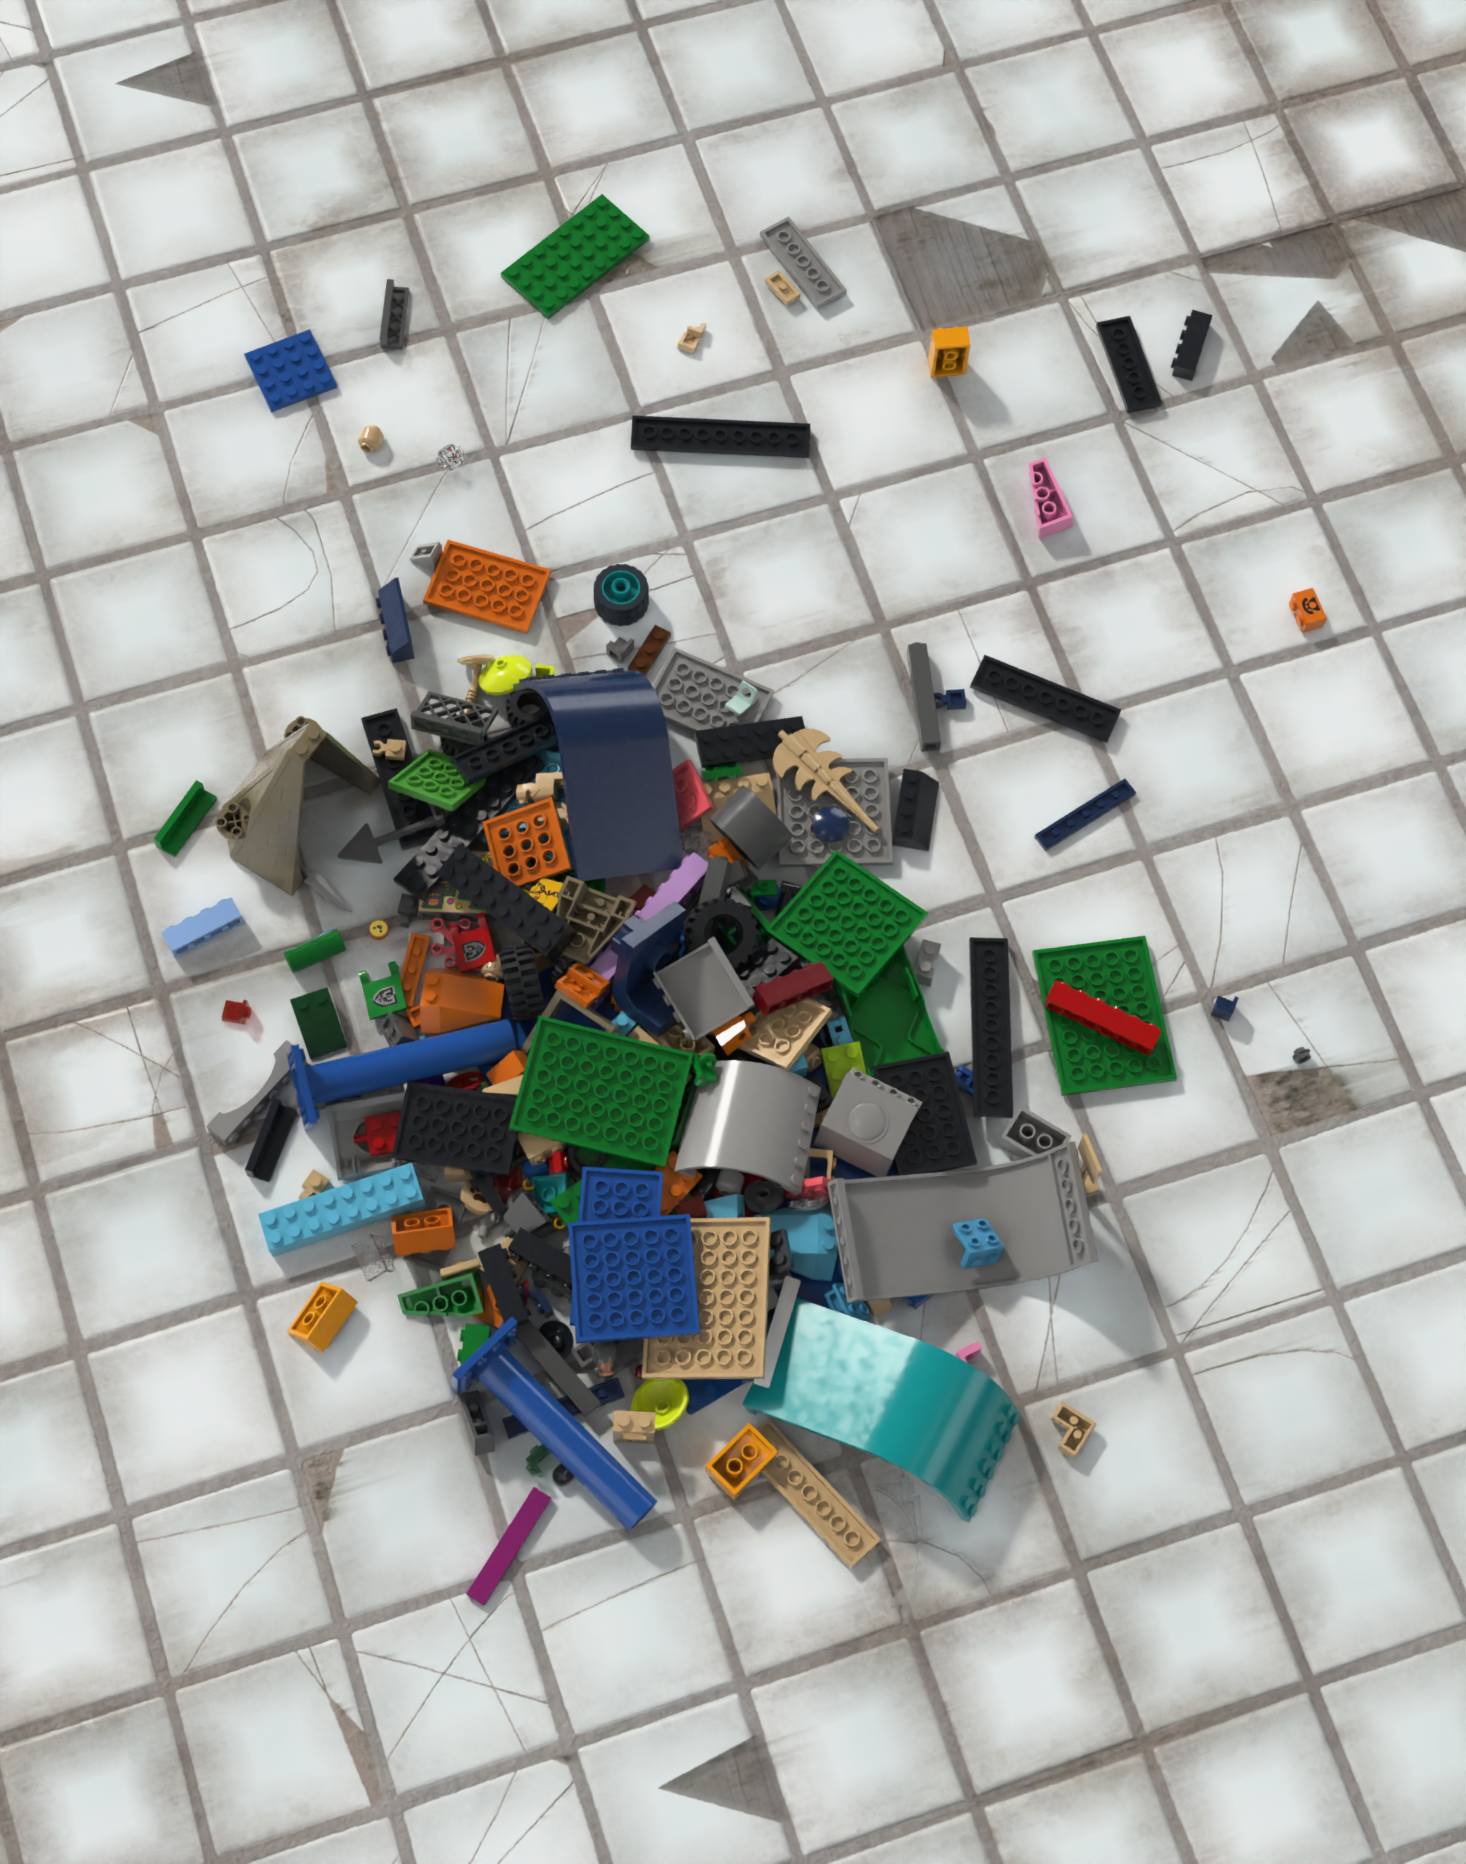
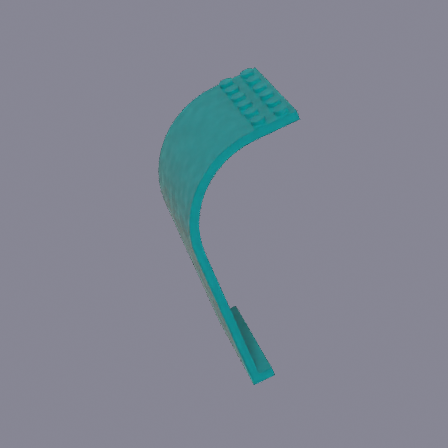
[742,1298,1020,1522]

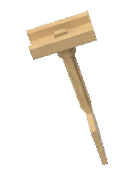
[1078,1134,1102,1196]

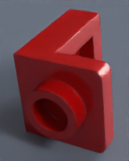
[548,1151,570,1175]

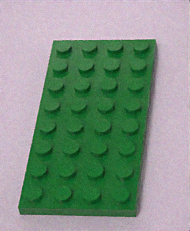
[501,194,650,319]

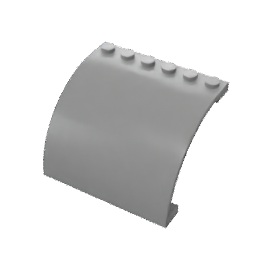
[675,1060,821,1195]

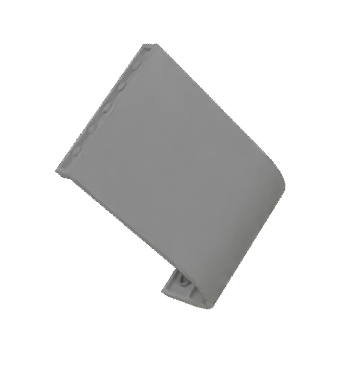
[827,1141,1098,1303]

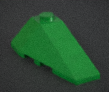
[397,1270,485,1318]

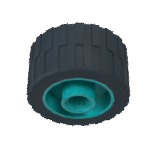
[593,564,649,626]

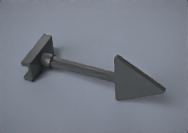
[337,804,446,864]

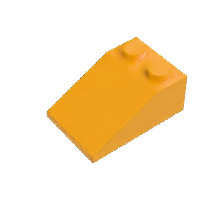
[705,1423,778,1500]

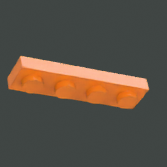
[400,932,431,1009]

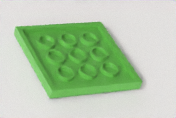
[388,749,490,811]

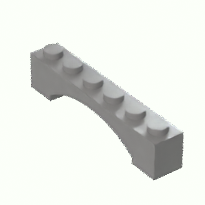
[206,1040,306,1147]

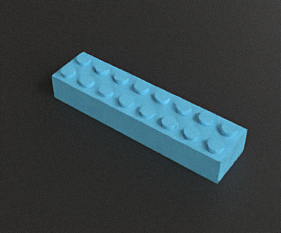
[258,1162,426,1257]

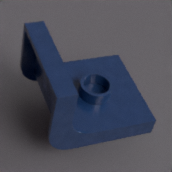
[610,901,686,1038]

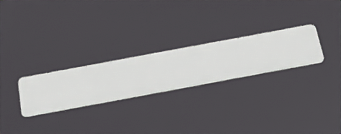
[754,1276,801,1388]

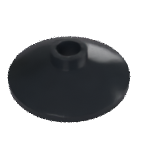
[539,1320,574,1359]

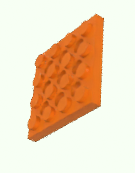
[482,797,573,888]

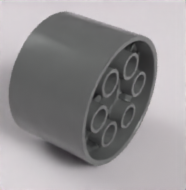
[708,785,793,870]

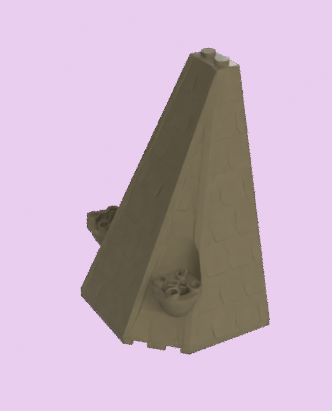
[215,716,381,896]

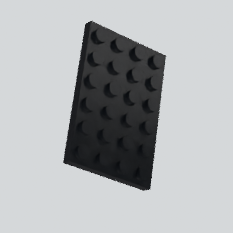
[872,1052,977,1176]
[392,1081,518,1177]

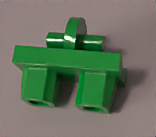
[690,1051,718,1088]

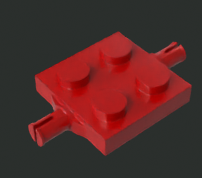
[353,1111,401,1157]

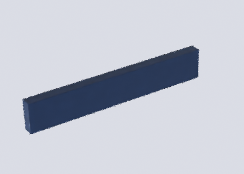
[1034,778,1136,852]
[502,1377,625,1439]

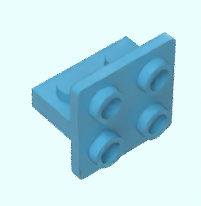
[824,1283,871,1321]

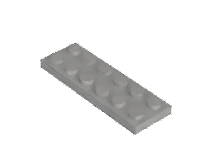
[760,216,847,309]

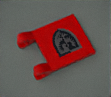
[448,912,497,973]

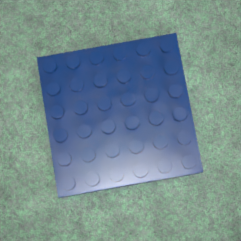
[568,1214,700,1344]

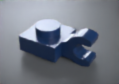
[528,1283,554,1319]

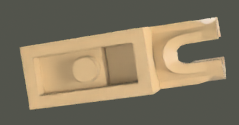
[516,772,564,804]

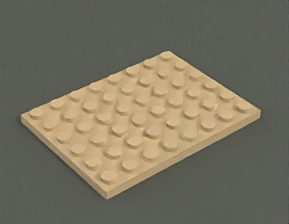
[642,1217,771,1379]

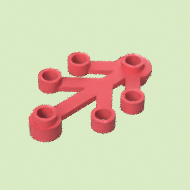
[430,918,482,973]

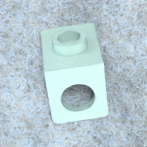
[725,681,758,716]

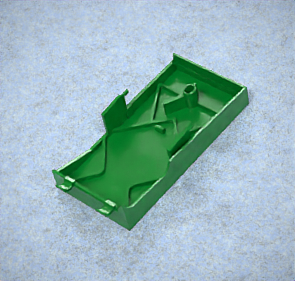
[832,945,944,1078]

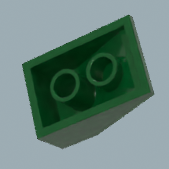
[290,987,347,1059]

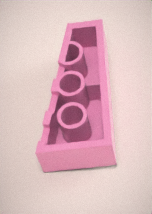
[1029,457,1073,539]

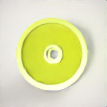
[478,654,533,695]
[631,1379,689,1431]

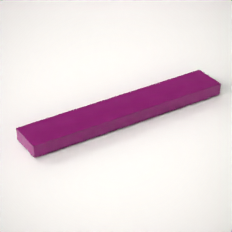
[466,1487,552,1606]

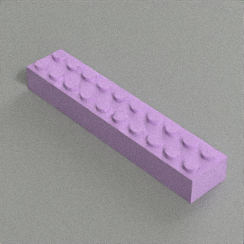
[581,852,708,1018]

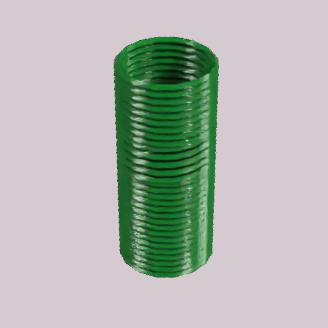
[283,929,346,974]

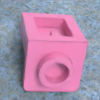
[955,1341,982,1362]

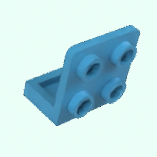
[952,1218,1004,1269]

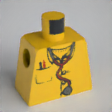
[523,878,563,914]

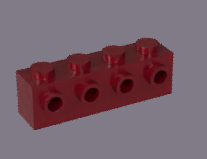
[752,961,834,1017]

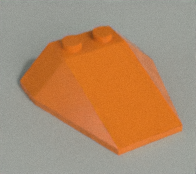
[420,968,505,1035]

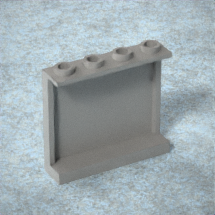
[652,937,755,1042]

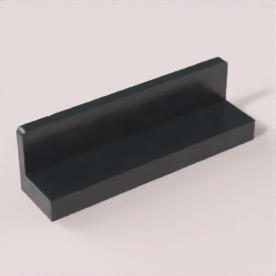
[245,1098,297,1182]

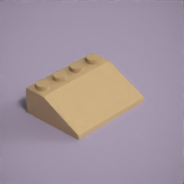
[700,773,777,844]

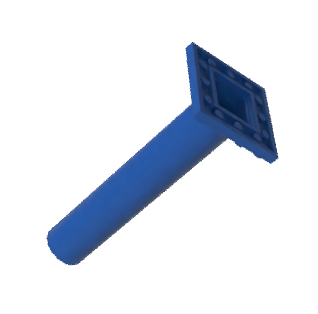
[286,1019,517,1131]
[452,1317,658,1531]

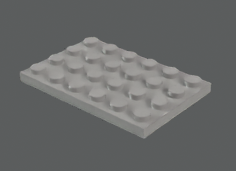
[653,647,774,732]

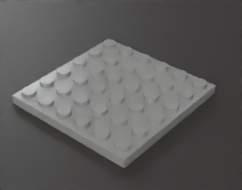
[776,758,893,867]

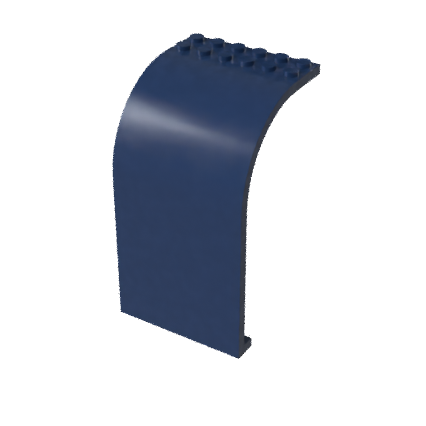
[513,668,683,881]

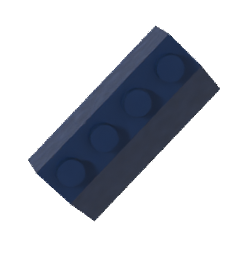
[376,577,415,663]

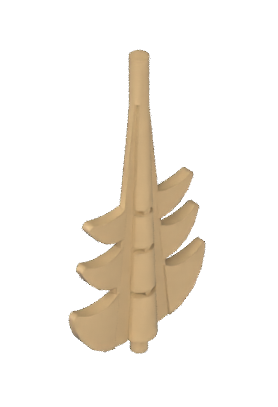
[772,729,879,833]

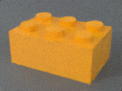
[928,327,971,378]

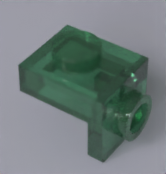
[525,1444,550,1478]

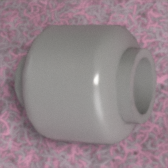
[716,1169,745,1196]

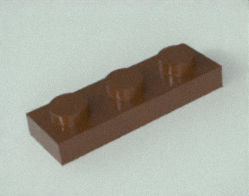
[628,625,671,676]

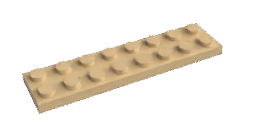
[756,1418,881,1569]

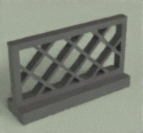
[410,691,498,746]

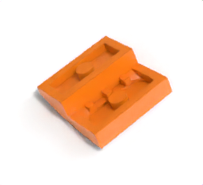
[554,962,610,1009]

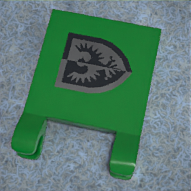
[359,961,407,1020]

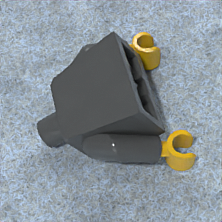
[502,1179,565,1238]

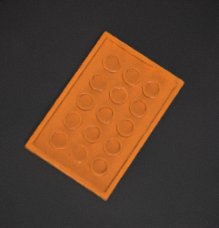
[423,540,551,634]

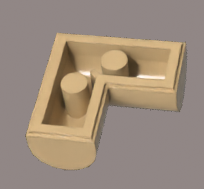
[1051,1401,1097,1459]

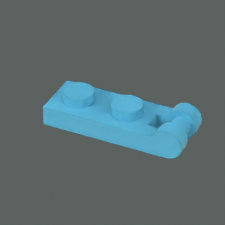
[825,1014,854,1046]

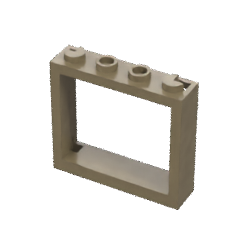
[519,990,620,1057]

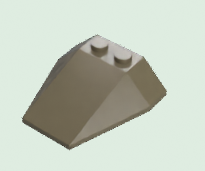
[556,876,637,965]

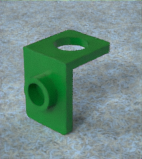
[750,880,777,903]

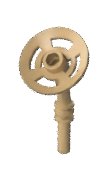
[457,655,494,713]

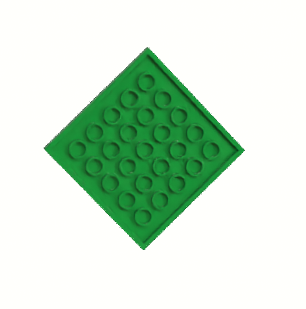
[765,850,928,998]

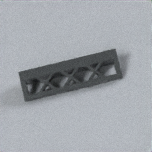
[380,279,409,349]

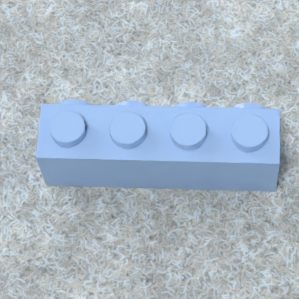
[162,897,244,958]

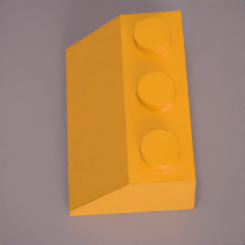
[287,1282,358,1352]

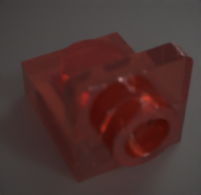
[221,1000,252,1025]

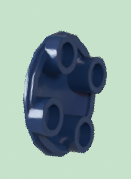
[812,807,849,842]

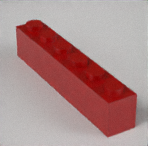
[1044,980,1162,1057]

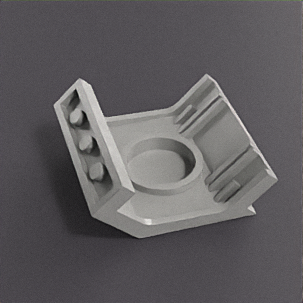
[814,1068,923,1177]
[326,1084,417,1181]

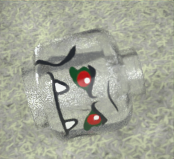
[437,444,464,471]

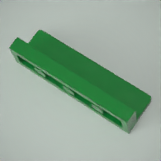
[153,780,217,857]

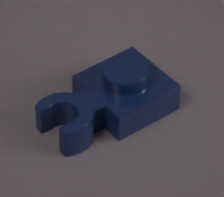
[934,689,966,710]

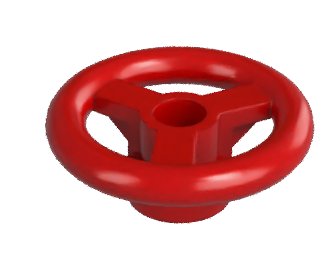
[446,1072,484,1091]

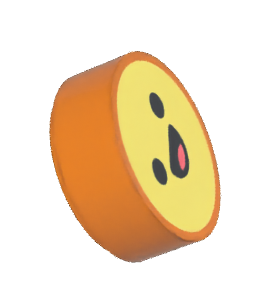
[369,920,389,940]

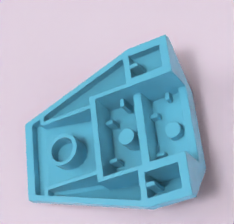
[753,1201,837,1281]

